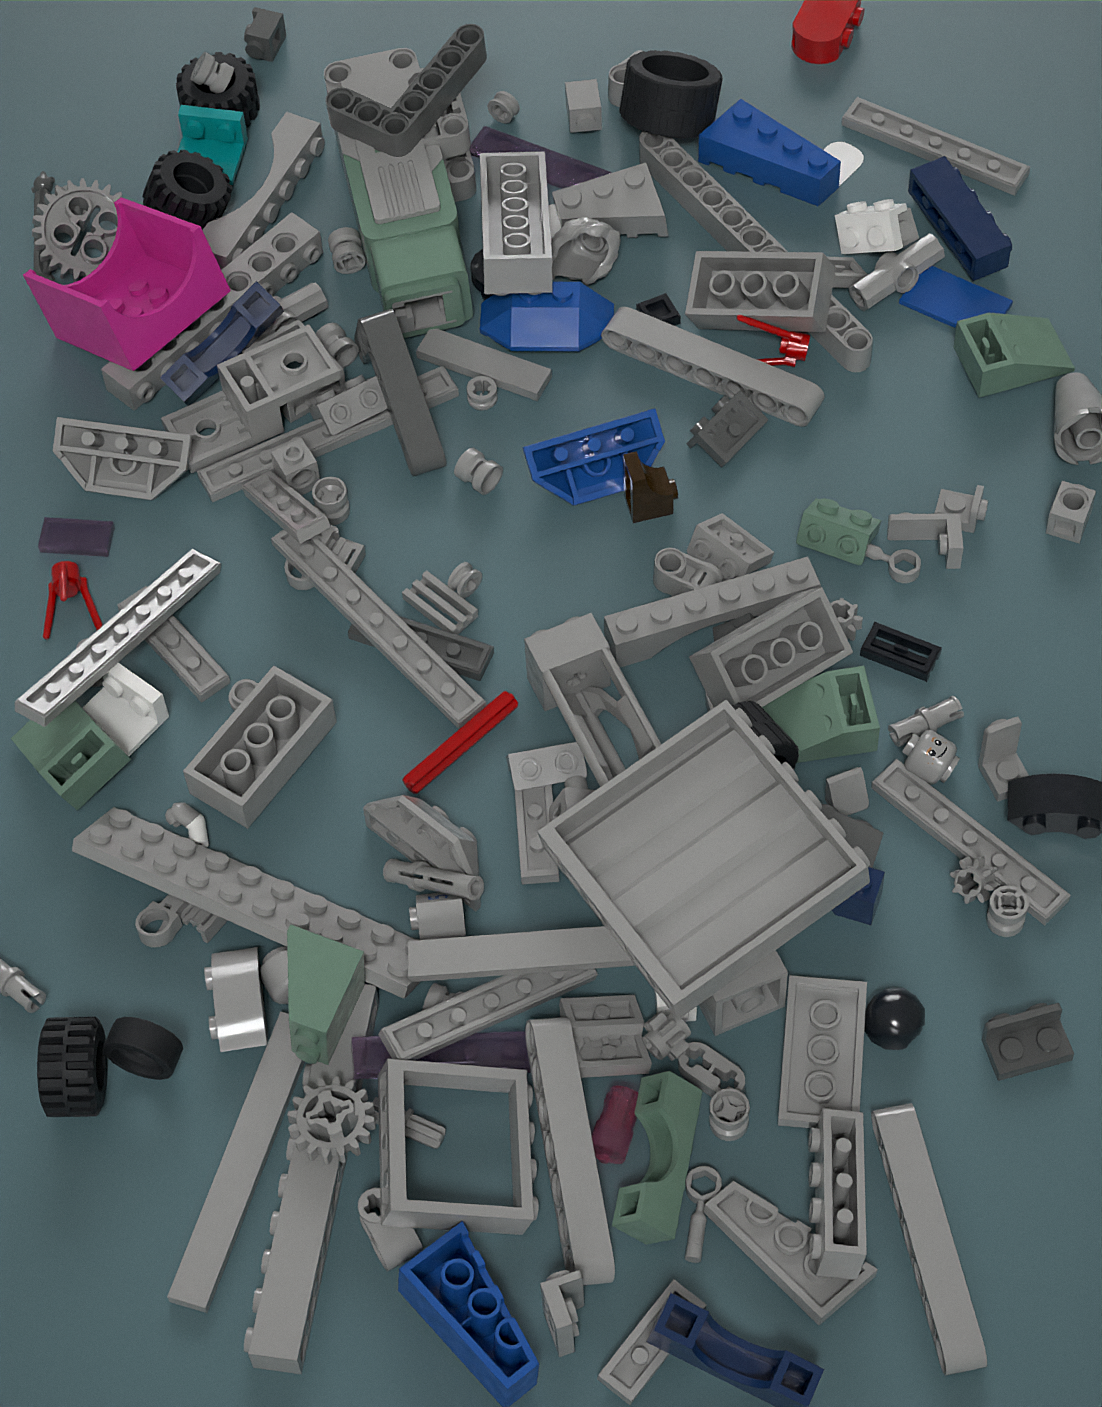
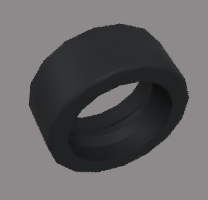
[103,1017,183,1080]

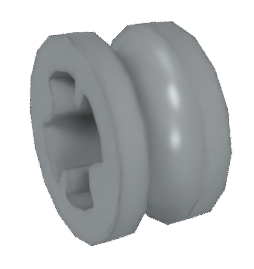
[487,91,520,124]
[466,376,498,410]
[447,562,482,598]

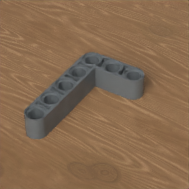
[325,24,487,157]
[354,308,446,477]

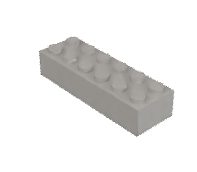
[480,152,552,296]

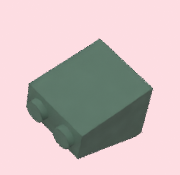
[287,924,365,1065]

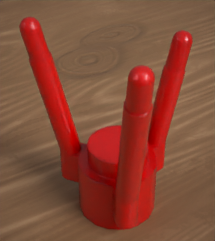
[736,314,810,367]
[43,561,103,640]

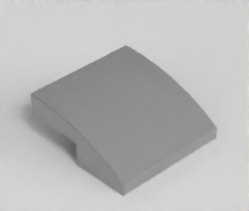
[559,995,652,1078]

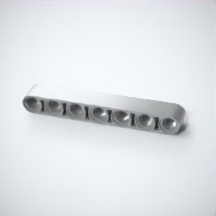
[601,307,825,427]
[525,1017,615,1286]
[871,1103,987,1376]

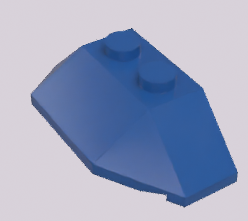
[480,282,614,351]
[522,408,665,506]

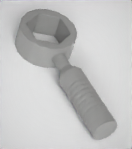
[866,543,921,583]
[685,1166,722,1263]

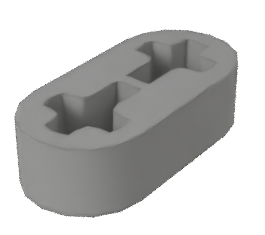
[678,1042,745,1097]

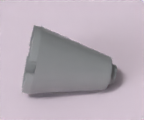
[1054,372,1102,465]

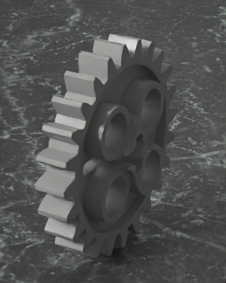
[32,178,122,283]

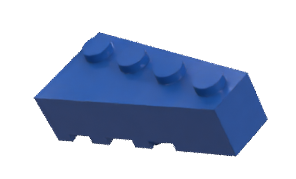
[698,99,841,206]
[398,1221,539,1407]

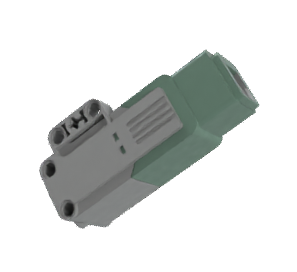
[324,48,476,338]

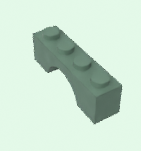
[612,1071,703,1245]

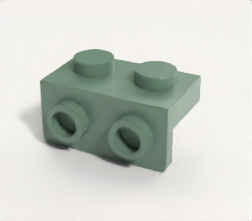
[796,498,882,565]

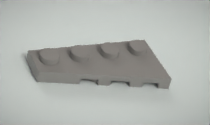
[703,1181,878,1325]

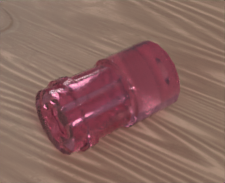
[591,1086,638,1164]

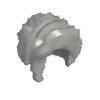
[551,217,621,285]

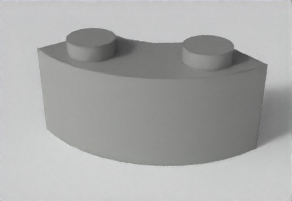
[204,947,268,1052]

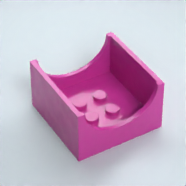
[23,197,231,371]

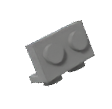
[308,374,388,436]

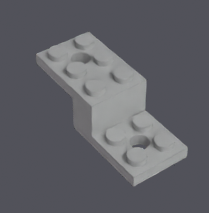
[161,324,341,473]

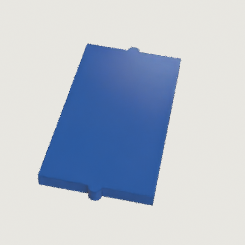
[899,266,1013,328]

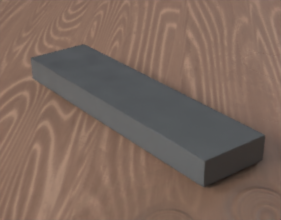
[348,616,494,681]

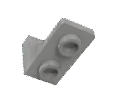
[887,512,963,569]
[978,716,1029,802]

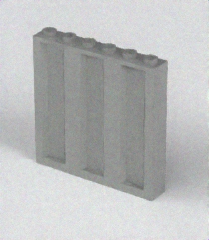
[537,700,871,1019]

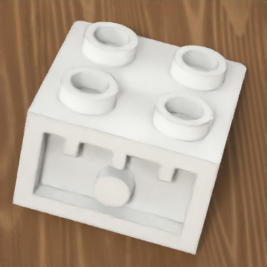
[83,663,169,756]

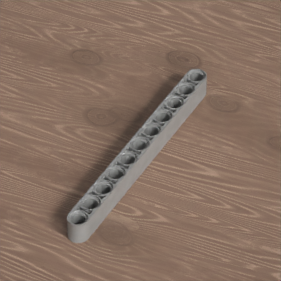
[639,131,873,372]

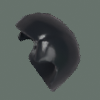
[864,987,925,1050]

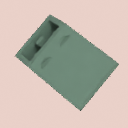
[954,313,1075,398]
[762,666,880,763]
[11,700,131,811]

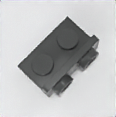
[686,391,768,467]
[981,1003,1074,1081]

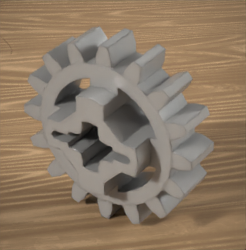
[287,1076,376,1165]

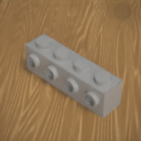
[808,1108,867,1280]

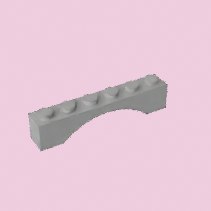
[202,112,325,270]
[604,557,821,667]

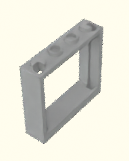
[378,1059,539,1235]

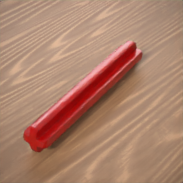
[402,691,518,794]

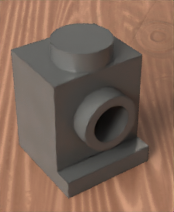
[244,7,286,62]

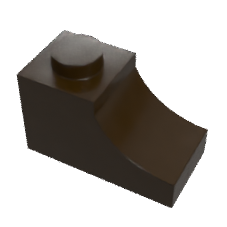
[623,451,678,523]

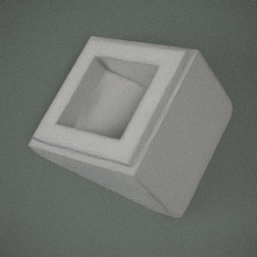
[825,767,869,816]

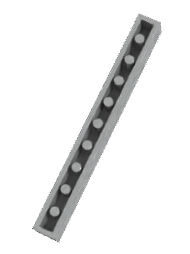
[244,984,379,1375]

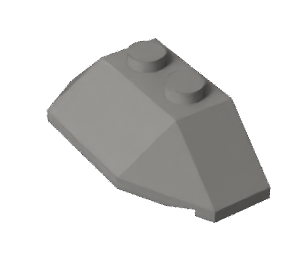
[53,417,192,500]
[363,795,481,912]

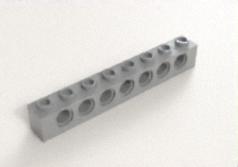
[101,212,323,411]

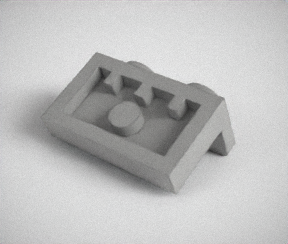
[687,513,775,581]
[506,742,587,791]
[540,1270,585,1357]

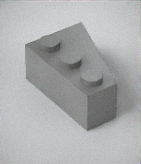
[552,162,668,238]

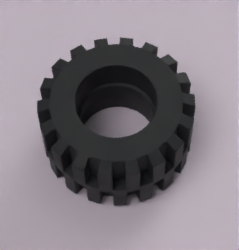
[176,52,260,128]
[142,150,232,230]
[37,1017,107,1117]

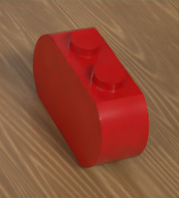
[791,0,865,64]

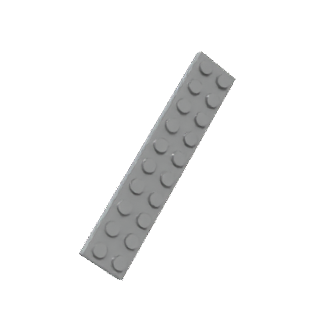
[72,807,421,999]

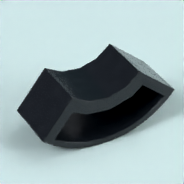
[1007,774,1102,839]

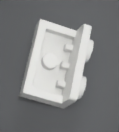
[835,199,907,254]

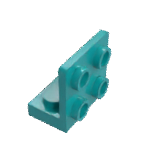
[177,105,248,185]

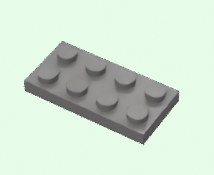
[778,975,867,1128]

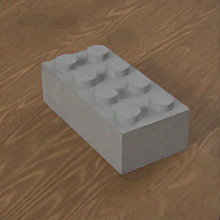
[685,251,836,332]
[689,587,853,707]
[183,666,337,829]

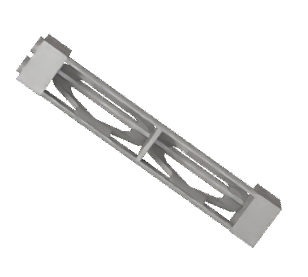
[524,613,788,1036]

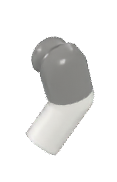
[165,802,209,848]

